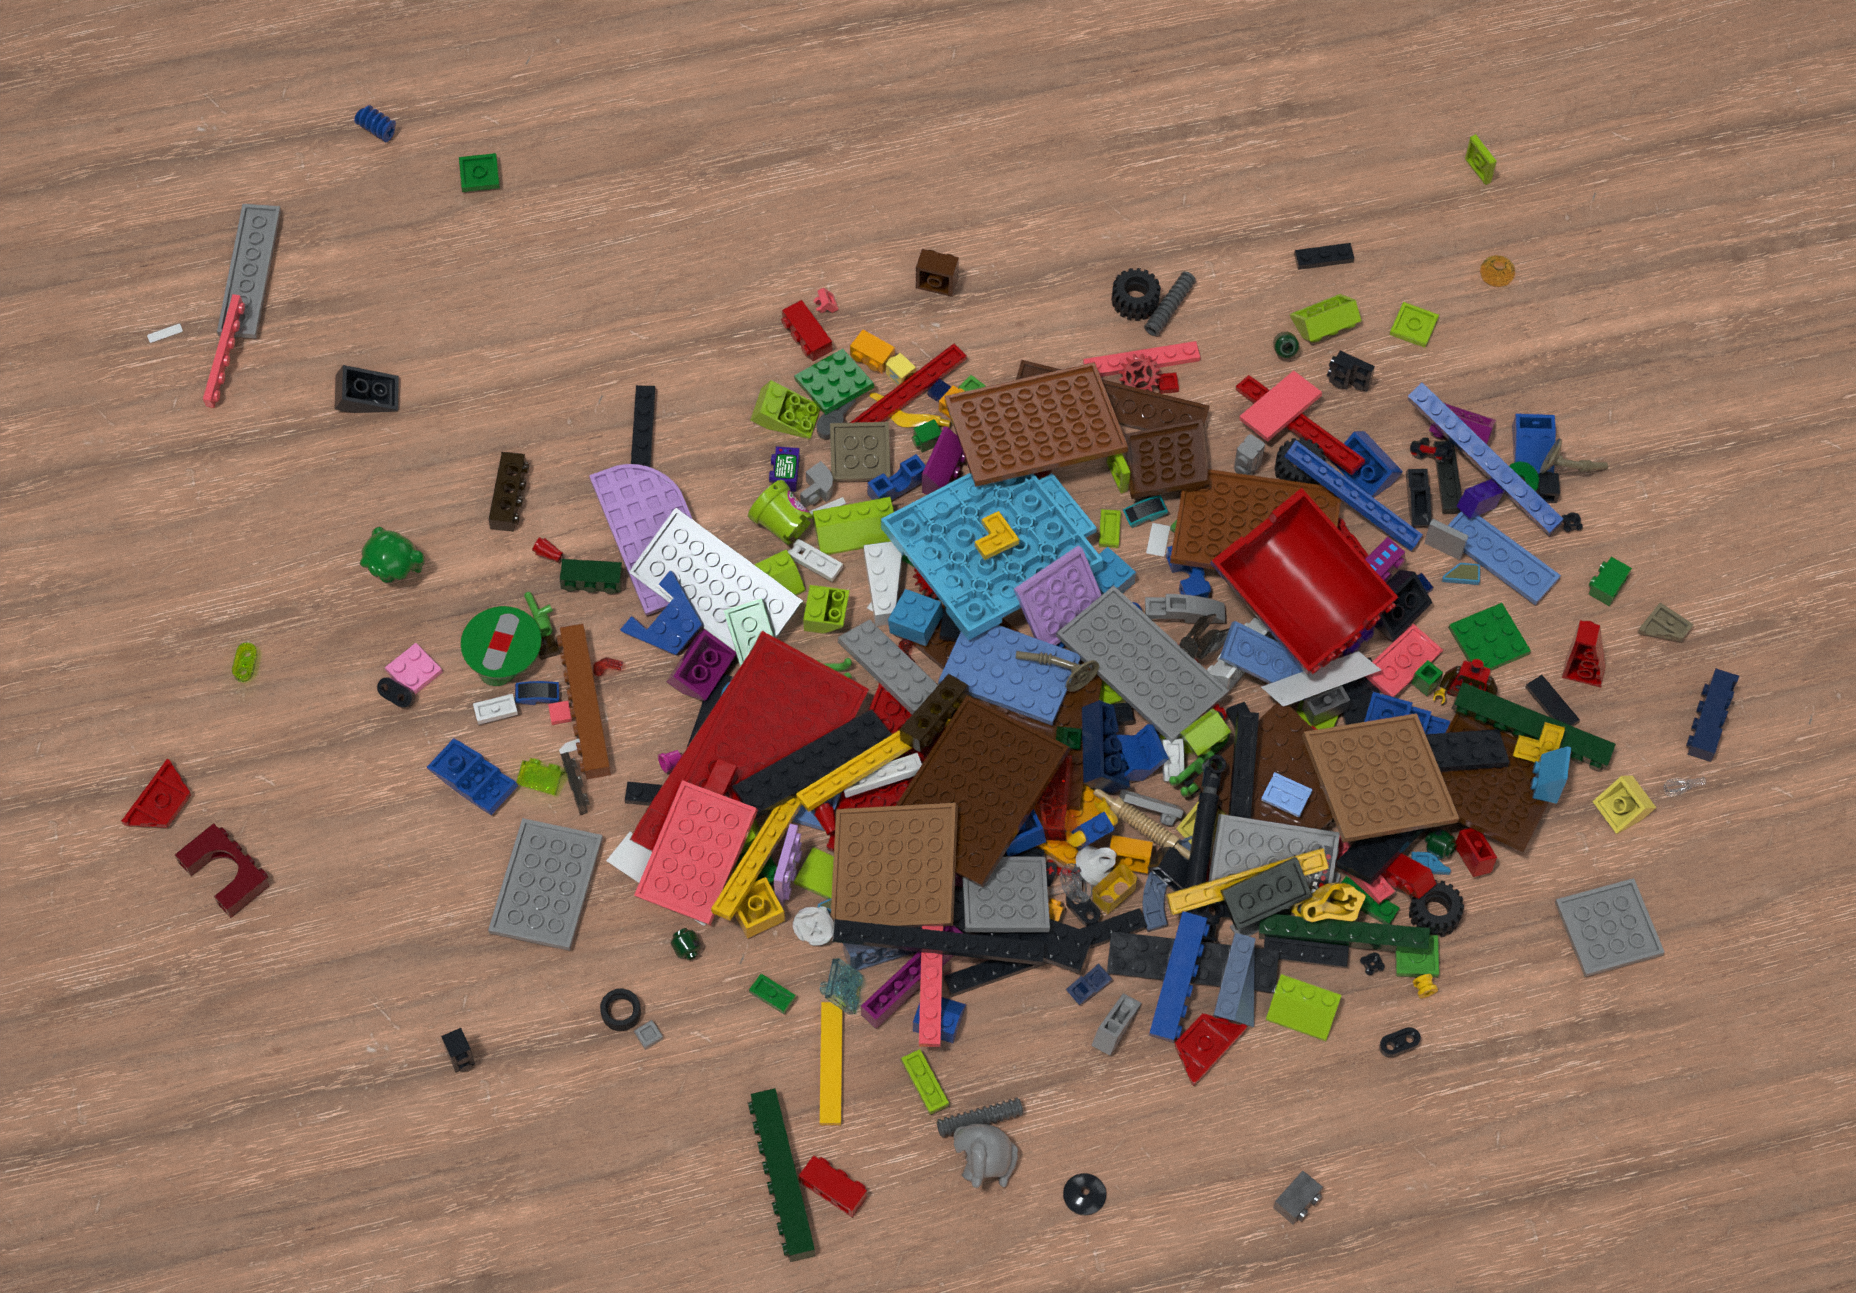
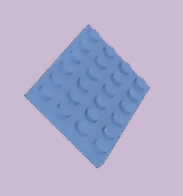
[938,625,1081,725]

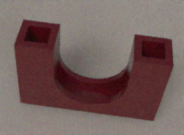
[175,823,270,918]

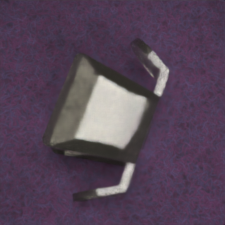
[1179,614,1230,660]

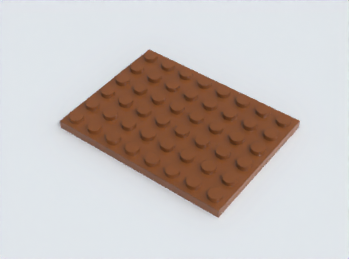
[944,362,1128,487]
[1170,469,1341,570]

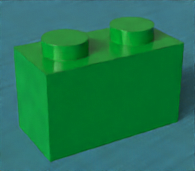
[1588,556,1632,606]

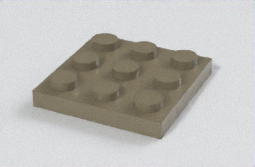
[830,422,890,482]

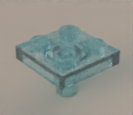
[820,958,863,1015]

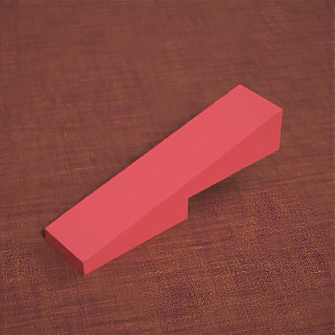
[1335,836,1395,904]

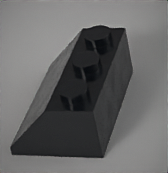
[1375,570,1433,641]

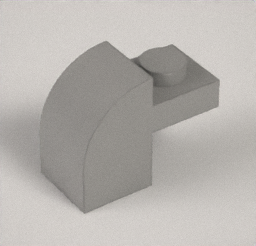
[800,461,833,508]

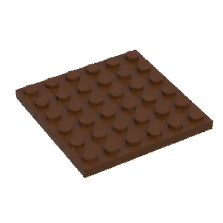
[1193,698,1334,830]
[1441,714,1549,852]

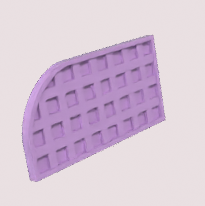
[589,464,693,616]

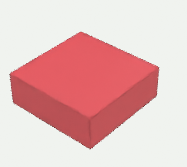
[548,701,572,725]

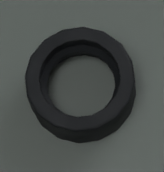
[600,988,641,1031]

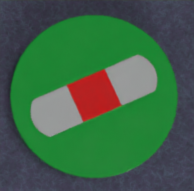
[461,606,541,686]

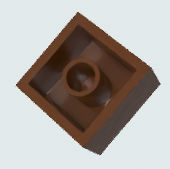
[916,249,959,297]

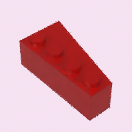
[1562,620,1606,688]

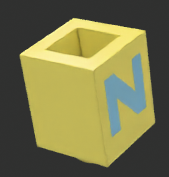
[886,353,916,385]

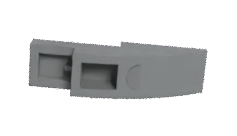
[1145,594,1225,623]

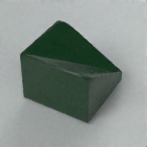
[1056,726,1082,749]

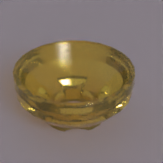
[1480,255,1515,287]

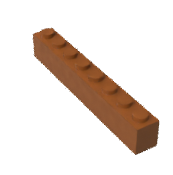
[557,624,611,779]

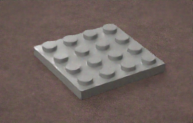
[962,857,1050,932]
[1555,878,1665,977]

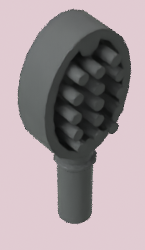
[817,399,856,439]

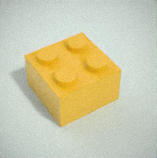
[734,877,785,939]

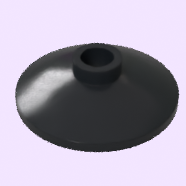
[1063,1173,1106,1216]

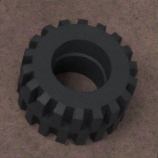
[1111,268,1161,321]
[1274,437,1326,485]
[1409,880,1464,937]

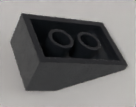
[334,365,399,413]

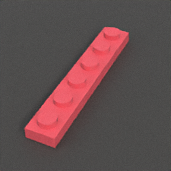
[203,294,245,408]
[1083,341,1200,377]
[919,926,943,1047]

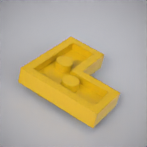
[974,511,1019,560]
[1513,722,1565,762]

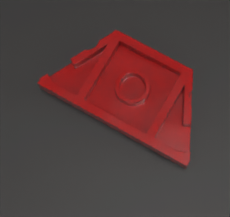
[121,759,191,828]
[1174,1013,1248,1086]

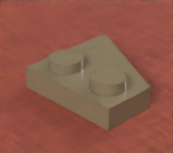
[1637,603,1694,642]

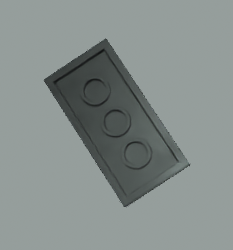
[1220,857,1312,930]

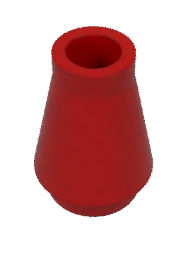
[532,537,563,563]
[814,803,836,835]

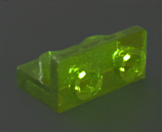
[516,757,565,795]

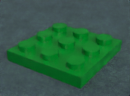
[794,348,874,415]
[1448,603,1531,671]

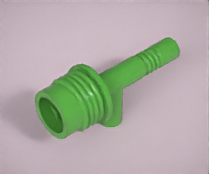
[524,592,553,637]

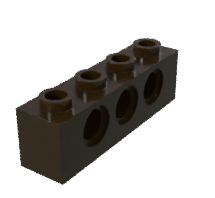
[488,452,529,532]
[900,673,970,752]

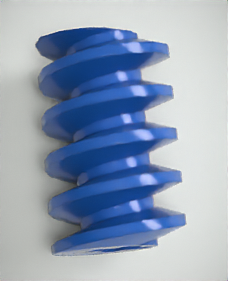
[354,105,396,142]

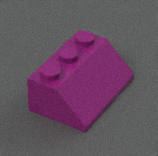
[1429,403,1496,444]
[922,426,966,495]
[666,629,736,701]

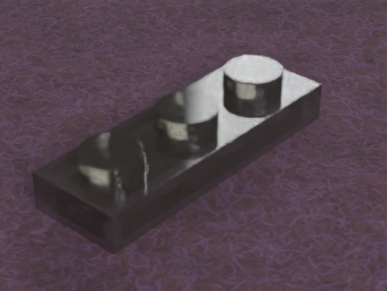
[560,752,590,815]

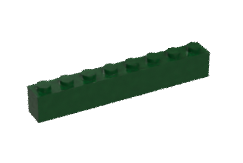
[1451,682,1616,771]
[1259,914,1430,954]
[747,1088,815,1262]

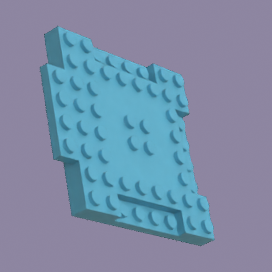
[881,473,1103,640]

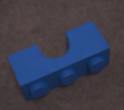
[867,454,926,501]
[1166,546,1211,598]

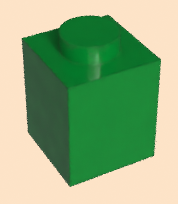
[912,419,942,453]
[1411,660,1443,696]

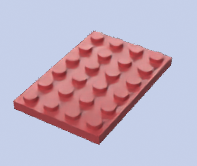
[634,780,758,925]

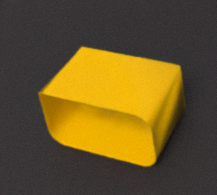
[1092,864,1137,915]

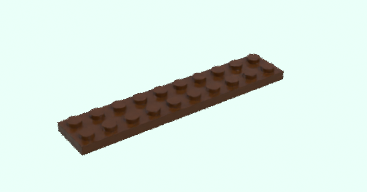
[1016,360,1210,430]

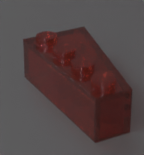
[1039,755,1074,841]

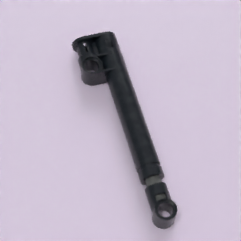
[1179,755,1226,943]

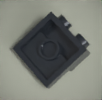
[1327,350,1375,392]

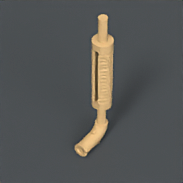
[1093,788,1215,865]

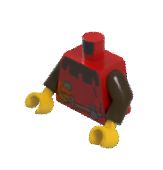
[1433,659,1498,704]

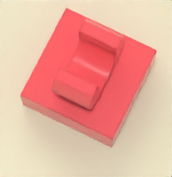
[813,287,838,313]

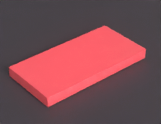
[1239,370,1322,442]
[1365,624,1443,697]

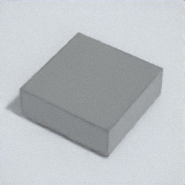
[634,1020,663,1050]

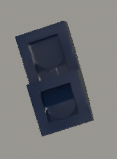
[1066,964,1113,1006]

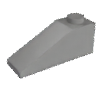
[1092,993,1141,1055]

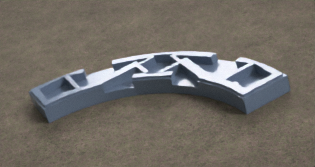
[1142,835,1193,933]

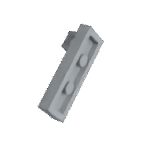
[1119,789,1184,826]

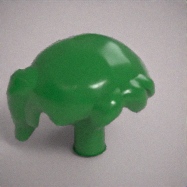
[360,526,425,583]

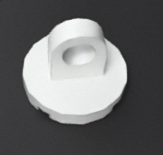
[1076,846,1117,886]
[793,906,834,946]

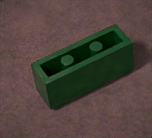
[560,559,623,594]

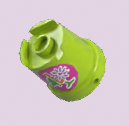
[748,480,813,545]

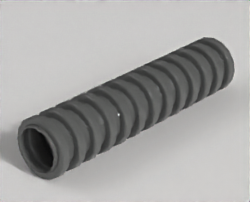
[1144,271,1196,336]
[937,1097,1023,1138]

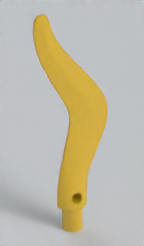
[869,393,951,428]

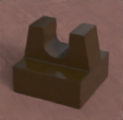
[539,634,560,660]

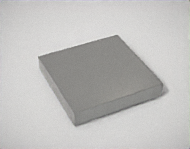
[1425,519,1469,560]

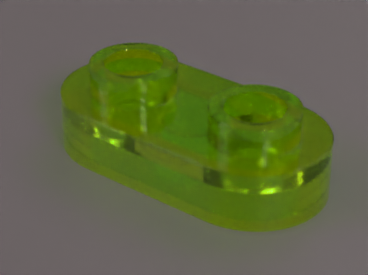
[232,642,258,682]

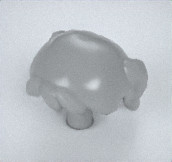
[953,1124,1018,1188]

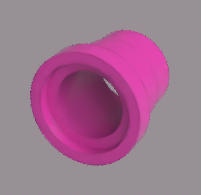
[658,750,681,773]

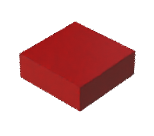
[1157,372,1179,394]

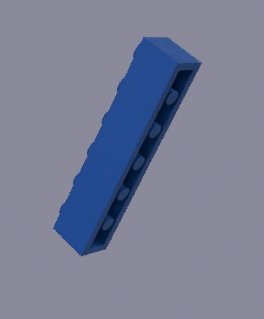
[1149,911,1210,1043]

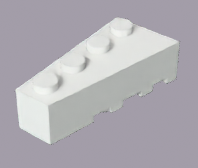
[864,542,902,626]

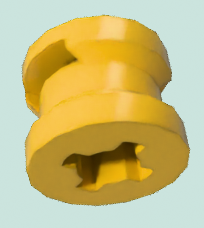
[1412,974,1438,999]

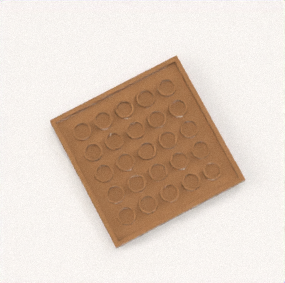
[1302,713,1459,843]
[830,803,958,928]

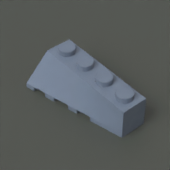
[843,927,922,973]
[1213,933,1256,1027]

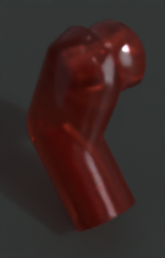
[898,638,915,663]
[593,657,623,676]

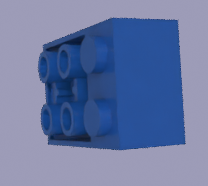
[1512,414,1556,474]

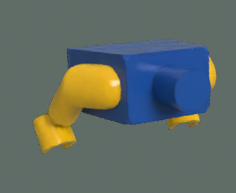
[1052,797,1118,851]

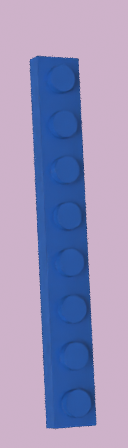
[1284,440,1423,551]

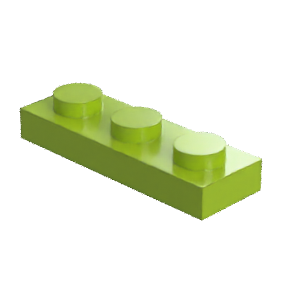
[901,1049,949,1115]

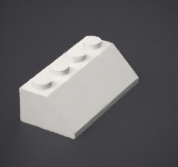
[1207,618,1273,691]

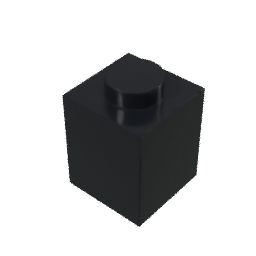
[1536,471,1560,503]

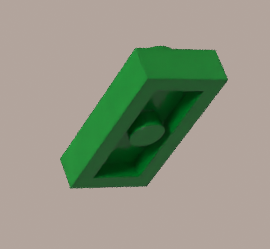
[749,974,796,1014]

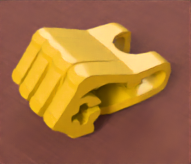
[1291,883,1366,922]

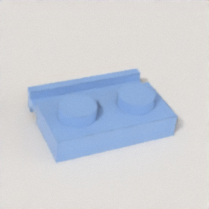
[1261,772,1312,817]

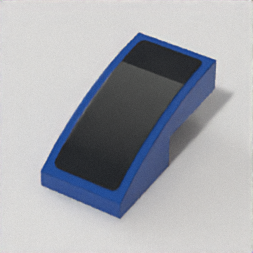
[515,681,559,705]

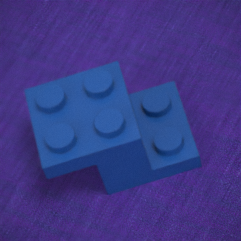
[1117,724,1169,781]

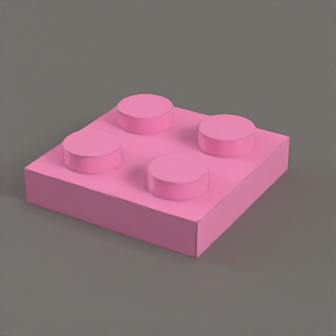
[385,643,443,694]

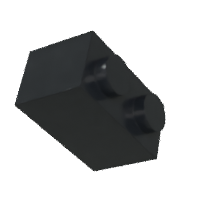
[1147,847,1189,892]
[441,1028,475,1073]

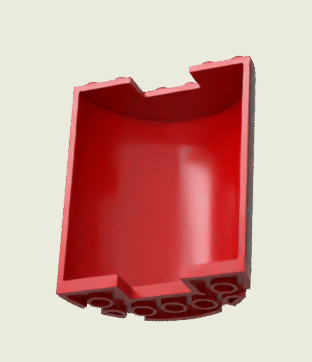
[1210,488,1398,675]

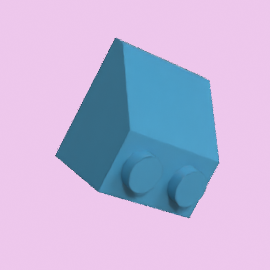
[1530,747,1571,804]

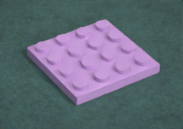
[1014,546,1101,645]

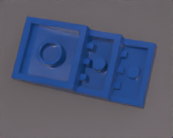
[1364,692,1450,734]
[427,738,518,815]

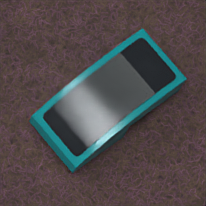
[1123,495,1169,528]

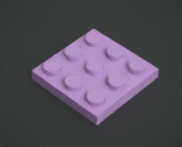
[774,824,802,907]

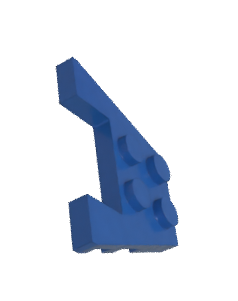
[620,571,704,655]

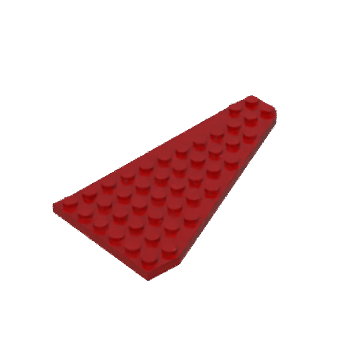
[629,631,869,852]

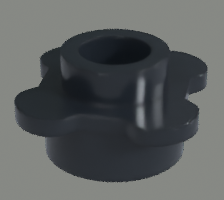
[1562,512,1583,532]
[1360,952,1385,975]

